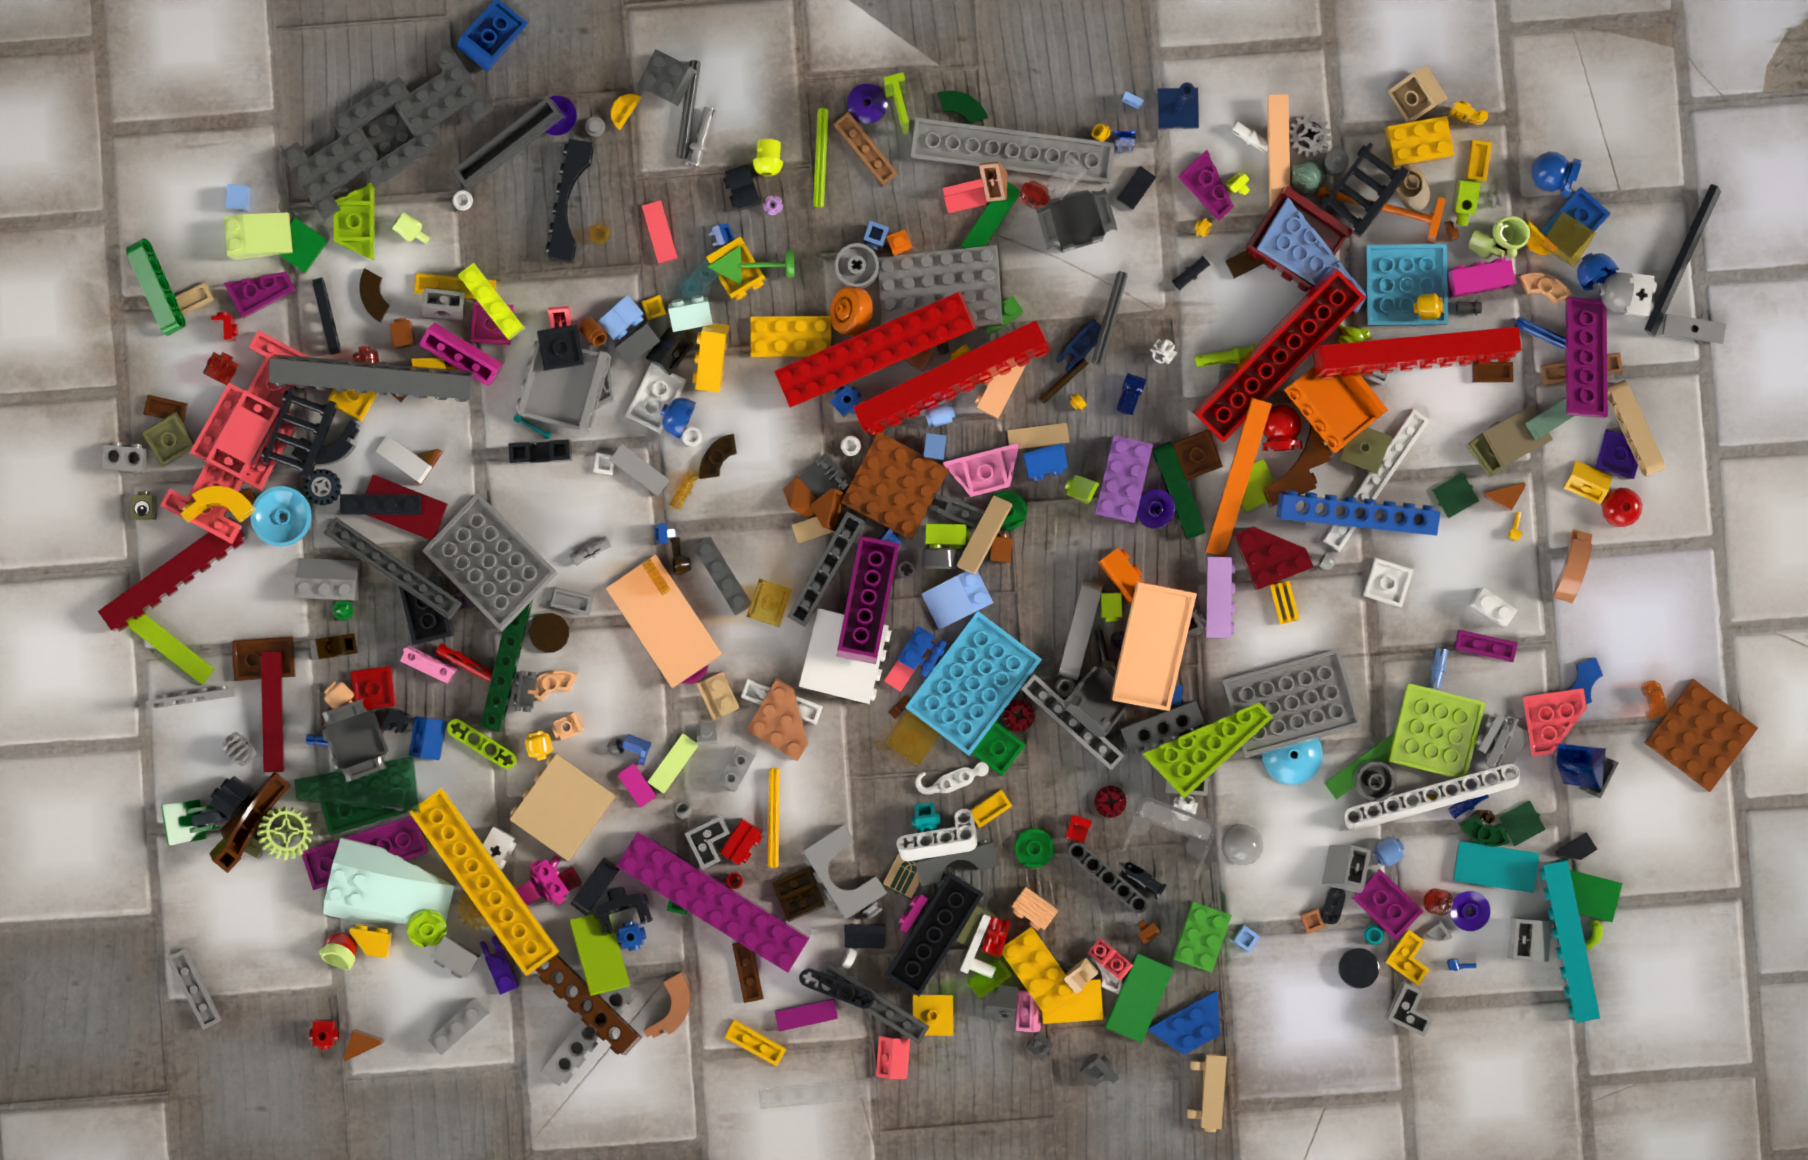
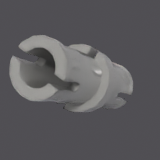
[570,536,612,566]

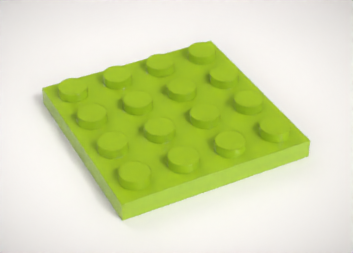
[1388,683,1486,778]

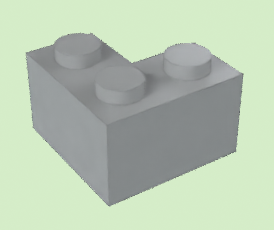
[685,815,731,870]
[1385,981,1433,1037]

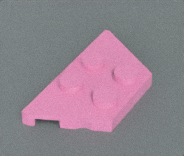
[943,443,1019,497]

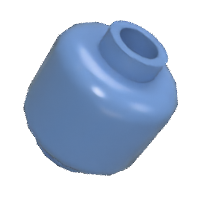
[1373,837,1405,867]

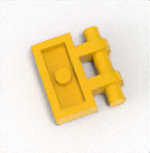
[1448,101,1488,126]

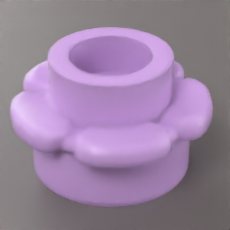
[763,195,783,215]

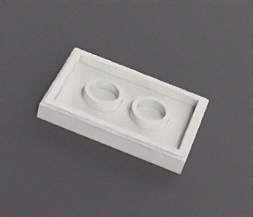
[625,362,688,434]

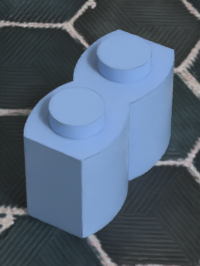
[598,295,645,341]

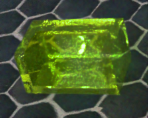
[967,957,1012,999]

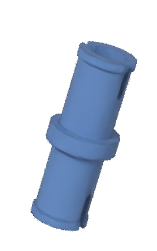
[1428,648,1449,690]

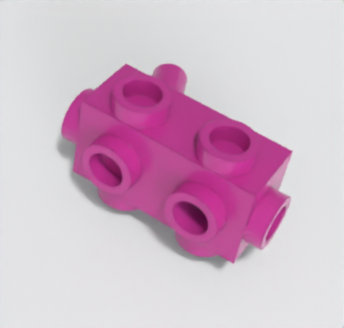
[529,855,569,906]

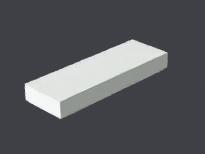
[376,435,432,483]

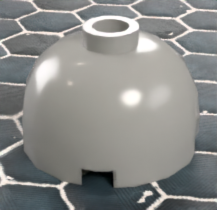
[1598,272,1634,313]

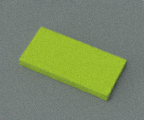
[569,914,630,996]

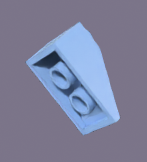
[921,571,993,630]

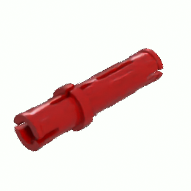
[435,643,493,683]

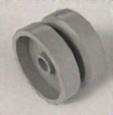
[835,243,879,289]

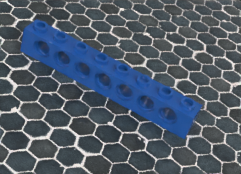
[1276,490,1441,536]

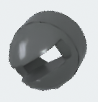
[607,738,624,755]

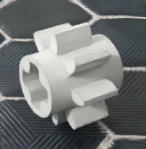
[1150,339,1177,364]
[1172,795,1198,819]

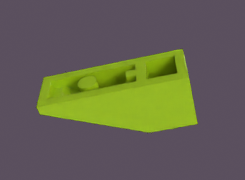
[1065,475,1099,504]

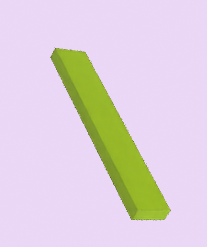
[119,594,215,685]

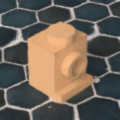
[552,712,585,740]

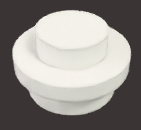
[453,190,473,211]
[841,436,861,456]

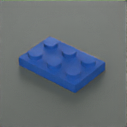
[1540,187,1611,259]

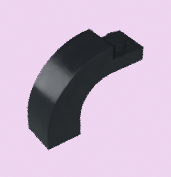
[291,420,360,465]

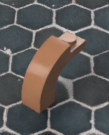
[1553,529,1593,603]
[643,971,691,1038]

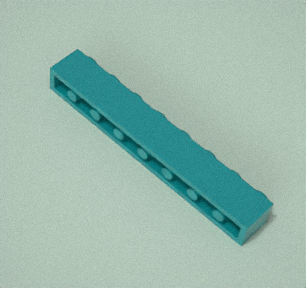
[1539,858,1600,1023]

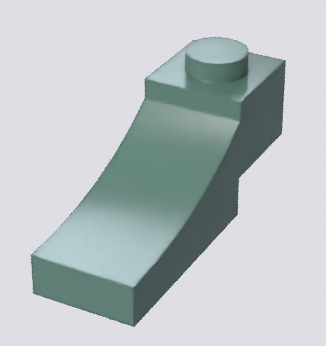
[1525,397,1574,440]

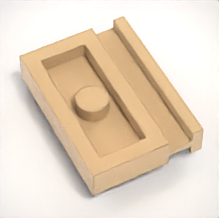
[697,672,740,720]

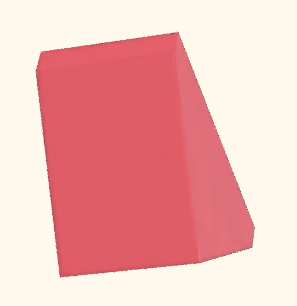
[548,306,572,329]

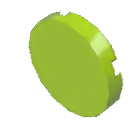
[406,909,447,948]

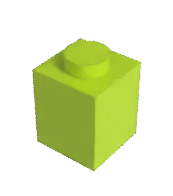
[1100,593,1122,622]

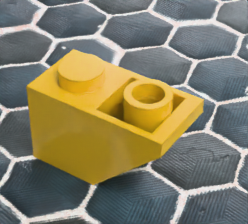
[349,924,393,958]

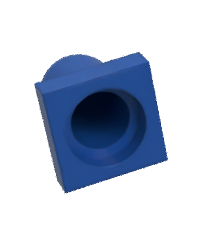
[879,528,901,547]

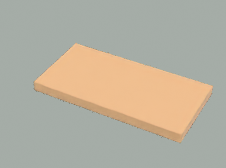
[606,555,723,688]
[1110,581,1197,711]

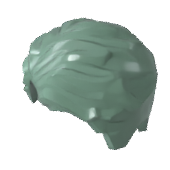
[1291,160,1326,195]

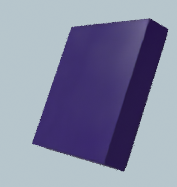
[1594,429,1638,479]

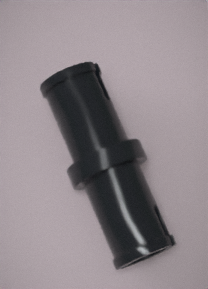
[1172,255,1210,291]

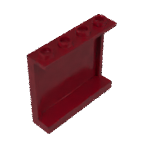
[1245,186,1354,293]

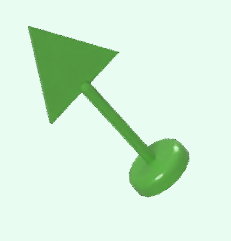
[707,245,794,285]

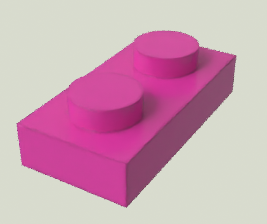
[899,893,928,933]

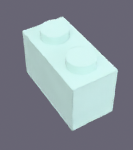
[668,295,713,332]

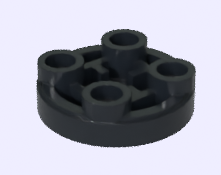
[1338,948,1379,989]

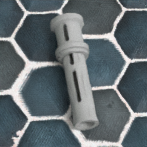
[684,107,716,169]

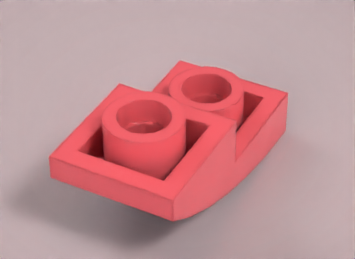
[1087,938,1133,981]

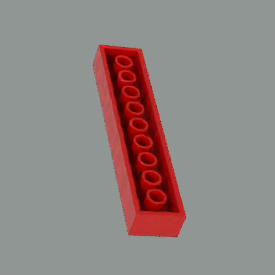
[1192,267,1366,443]
[774,291,977,408]
[853,320,1051,436]
[1312,326,1522,379]

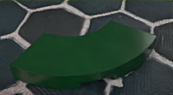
[937,91,988,125]
[1458,814,1510,847]

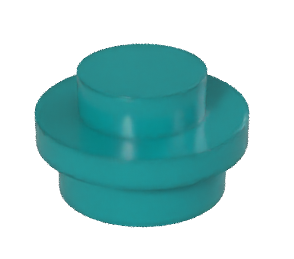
[1363,925,1384,945]

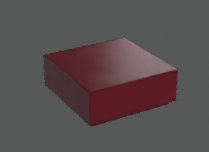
[558,866,583,891]

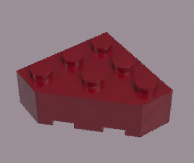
[1232,526,1314,591]

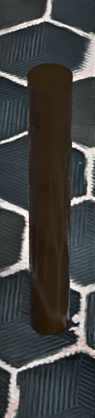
[1039,358,1089,404]

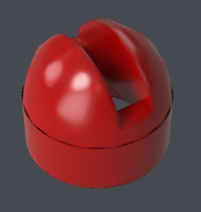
[727,873,744,889]

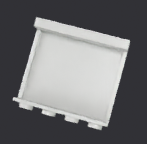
[799,608,892,704]

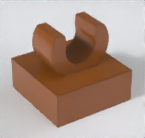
[1137,919,1161,944]

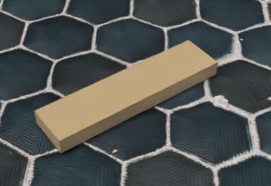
[957,496,1012,575]

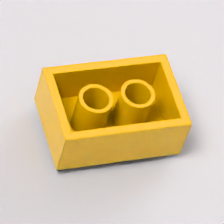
[1385,116,1454,169]

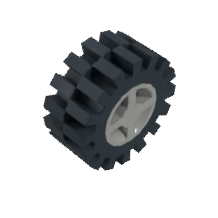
[303,469,342,505]

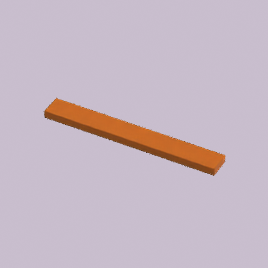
[1205,398,1272,557]

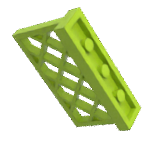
[884,72,909,135]

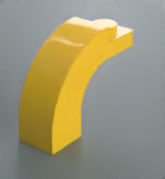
[180,486,256,523]

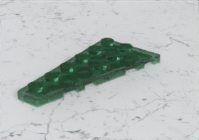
[294,756,421,813]

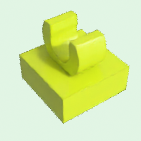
[1224,171,1250,196]

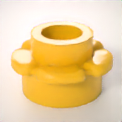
[1092,123,1110,142]
[1194,218,1212,237]
[1069,393,1087,411]

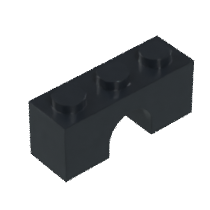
[508,439,572,465]

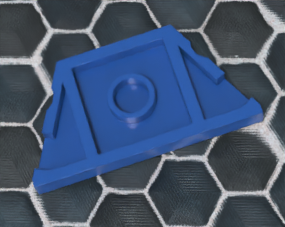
[1148,991,1220,1055]

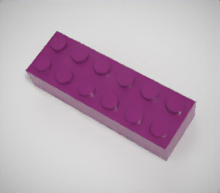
[836,536,900,664]

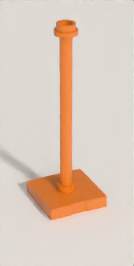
[1317,185,1446,244]

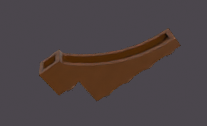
[209,771,291,873]

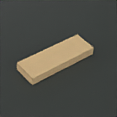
[1007,423,1070,449]

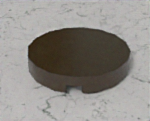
[529,613,570,653]

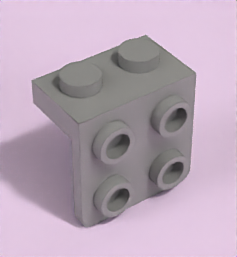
[1475,714,1529,765]

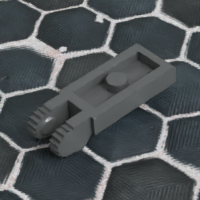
[929,493,985,529]

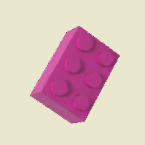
[1447,257,1516,298]

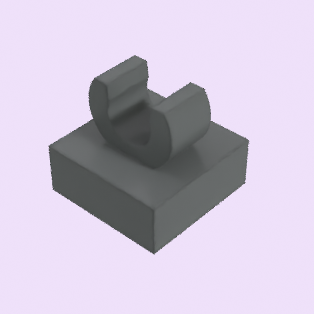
[1026,1031,1054,1060]

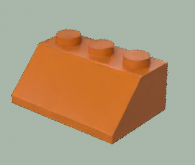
[1098,548,1150,607]

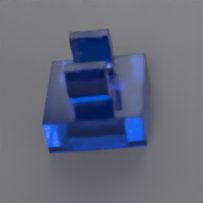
[1115,131,1136,153]

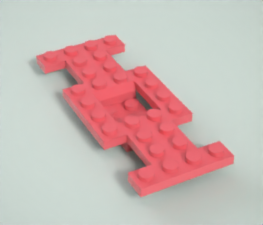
[160,330,309,544]

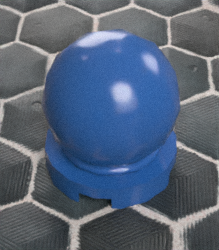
[1531,151,1582,199]

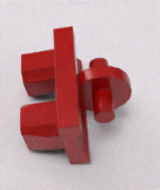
[981,916,1011,957]

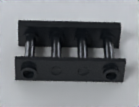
[1320,143,1409,238]
[261,386,338,481]

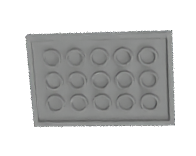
[878,245,1003,328]
[422,493,558,631]
[1222,649,1362,758]

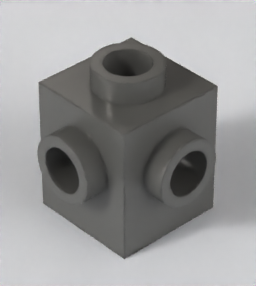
[1187,608,1206,637]

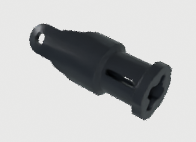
[1121,862,1167,899]

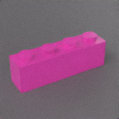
[419,323,503,386]

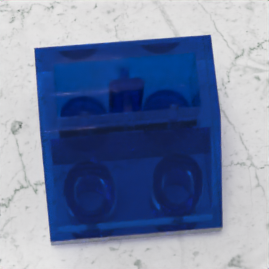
[1556,743,1606,789]

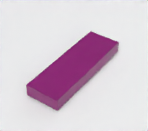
[1454,629,1518,662]
[775,999,838,1032]

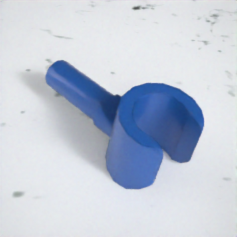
[1447,958,1477,971]

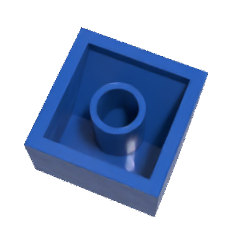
[1022,443,1068,481]

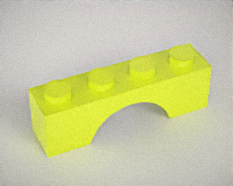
[458,263,525,340]

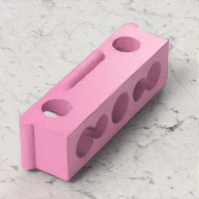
[400,646,457,684]

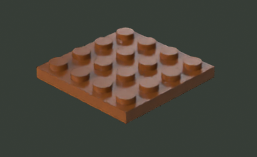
[841,433,949,540]
[1644,679,1758,792]

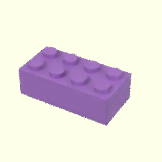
[1094,435,1153,524]

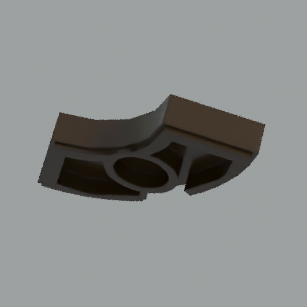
[359,268,391,323]
[699,434,737,479]

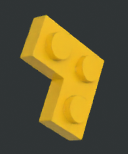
[1385,929,1430,986]

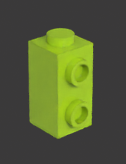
[925,524,970,549]

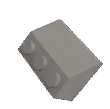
[294,558,360,601]

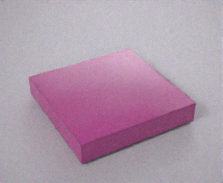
[470,302,514,345]

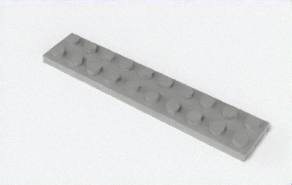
[911,118,1115,184]

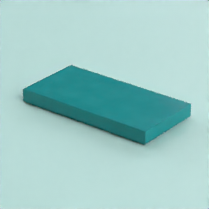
[1453,841,1539,893]

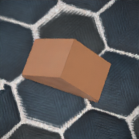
[979,162,1007,202]

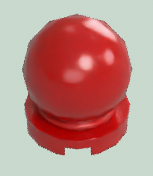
[1262,405,1303,452]

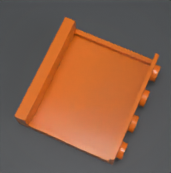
[1284,367,1388,453]

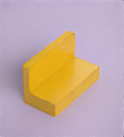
[1564,460,1612,504]

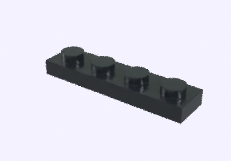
[340,494,422,515]

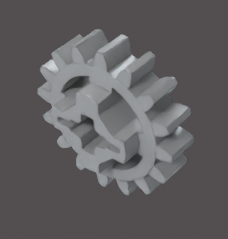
[1289,113,1332,158]

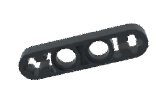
[312,277,341,355]
[799,968,875,1009]

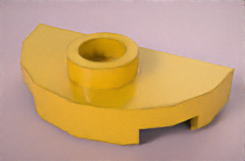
[611,94,642,130]
[1525,221,1558,256]

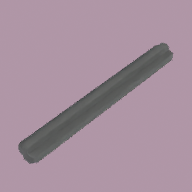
[676,60,701,159]
[1091,271,1128,366]

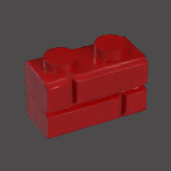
[720,818,763,865]

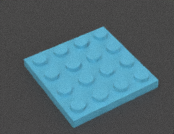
[1366,244,1448,326]

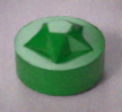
[333,600,354,620]

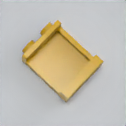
[706,236,766,301]

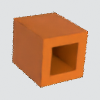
[886,229,912,256]

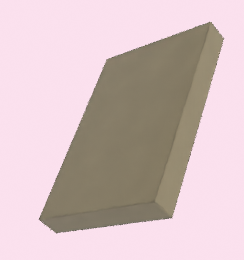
[1482,405,1553,468]

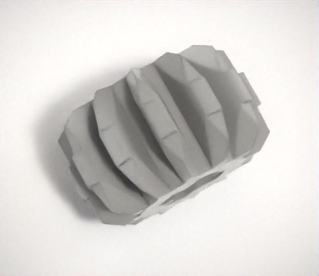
[222,732,256,766]

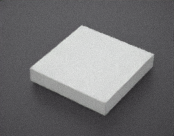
[1363,557,1414,608]

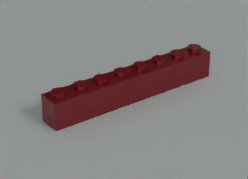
[98,517,247,632]

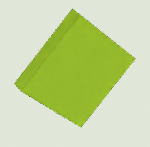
[1241,459,1275,513]

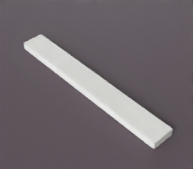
[1322,408,1430,552]

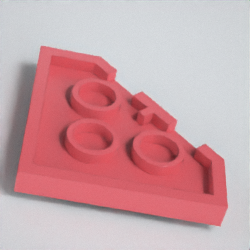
[1523,688,1587,757]

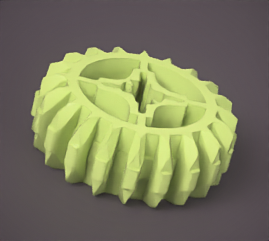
[257,806,313,860]

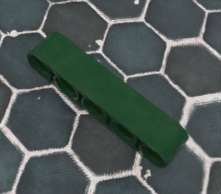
[1152,441,1206,540]

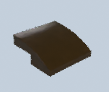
[772,867,826,922]

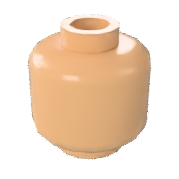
[324,682,354,709]

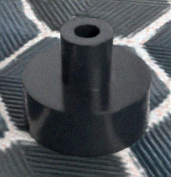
[1111,631,1125,652]

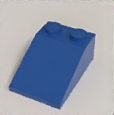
[456,0,528,73]

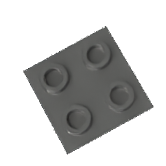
[799,452,852,498]

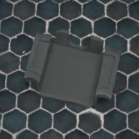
[1035,188,1117,253]
[1063,660,1127,737]
[321,699,389,783]

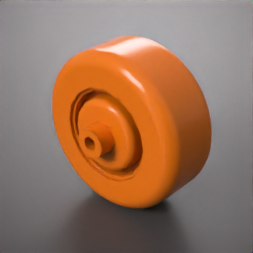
[829,286,873,336]

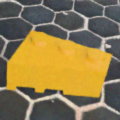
[693,323,729,392]

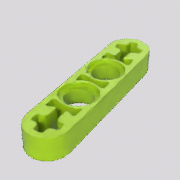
[447,719,517,769]

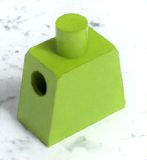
[1452,179,1481,226]

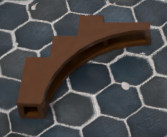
[1262,423,1332,508]

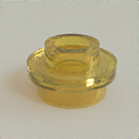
[590,224,610,245]

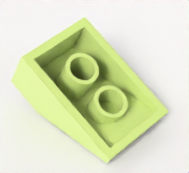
[224,213,293,260]

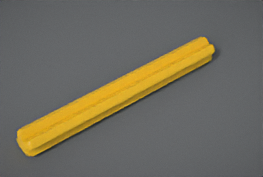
[768,768,780,868]

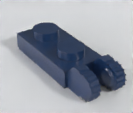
[1056,318,1101,372]

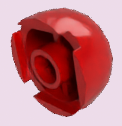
[1601,487,1643,527]

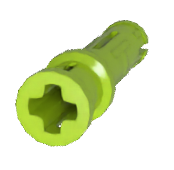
[1194,344,1255,368]

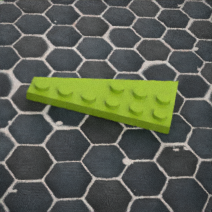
[1142,702,1273,799]

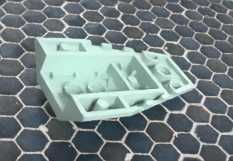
[323,838,455,924]

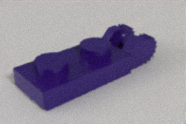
[480,936,519,995]

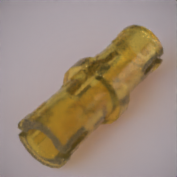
[669,469,699,510]

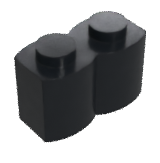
[723,164,761,212]
[210,776,254,818]

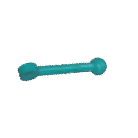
[514,414,551,439]

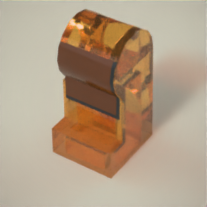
[1641,680,1670,720]

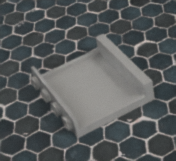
[516,341,611,434]

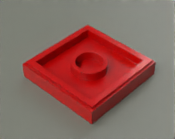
[350,666,396,709]

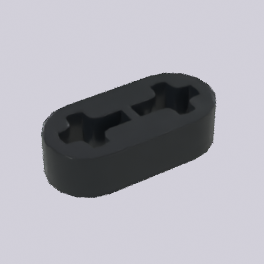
[1321,887,1346,924]

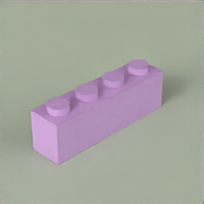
[1205,557,1235,638]

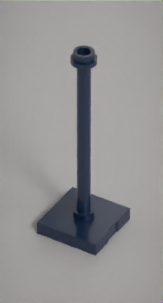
[1158,82,1199,130]

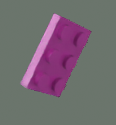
[1352,869,1424,940]

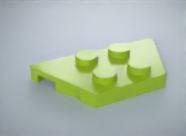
[333,183,375,260]

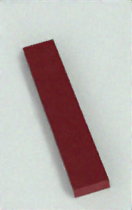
[261,651,285,772]

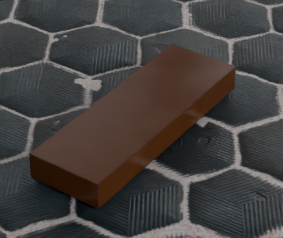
[732,942,764,1003]

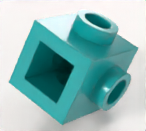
[911,802,941,833]

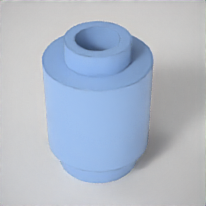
[925,403,955,428]

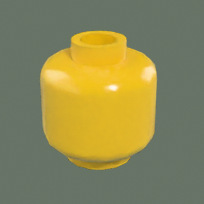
[1413,293,1444,321]
[524,730,553,761]

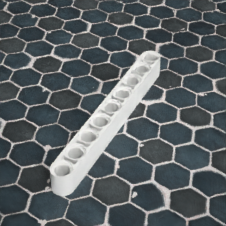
[1344,764,1520,831]

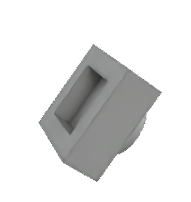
[696,722,717,746]

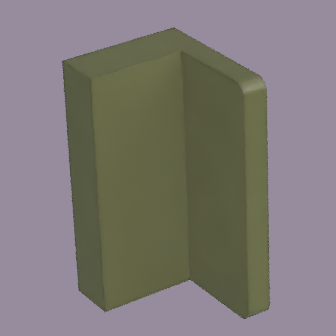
[956,905,996,949]

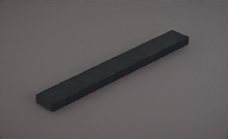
[1644,184,1721,337]

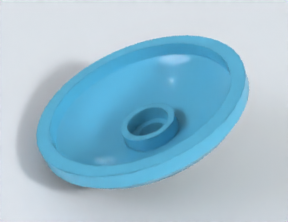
[251,486,312,547]
[1262,738,1323,785]

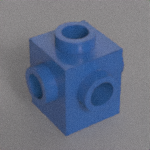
[830,385,862,417]
[616,921,647,951]

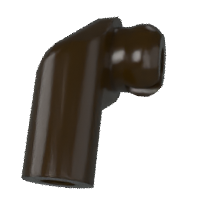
[1470,810,1495,824]

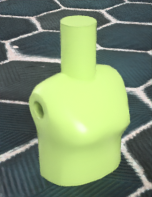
[391,212,430,244]
[1468,230,1506,259]

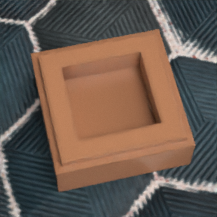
[1299,908,1326,934]

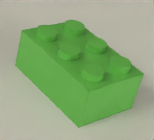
[1172,901,1232,973]

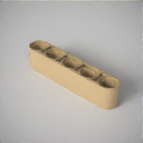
[1607,380,1665,477]

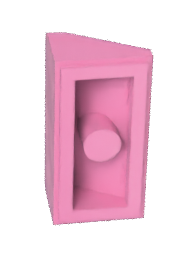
[1016,990,1041,1032]

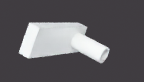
[960,913,996,978]

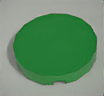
[988,491,1027,531]
[1014,828,1054,868]

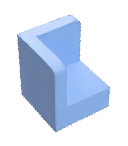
[225,184,251,212]

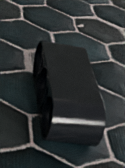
[570,857,620,916]

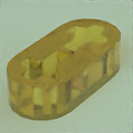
[642,559,671,596]

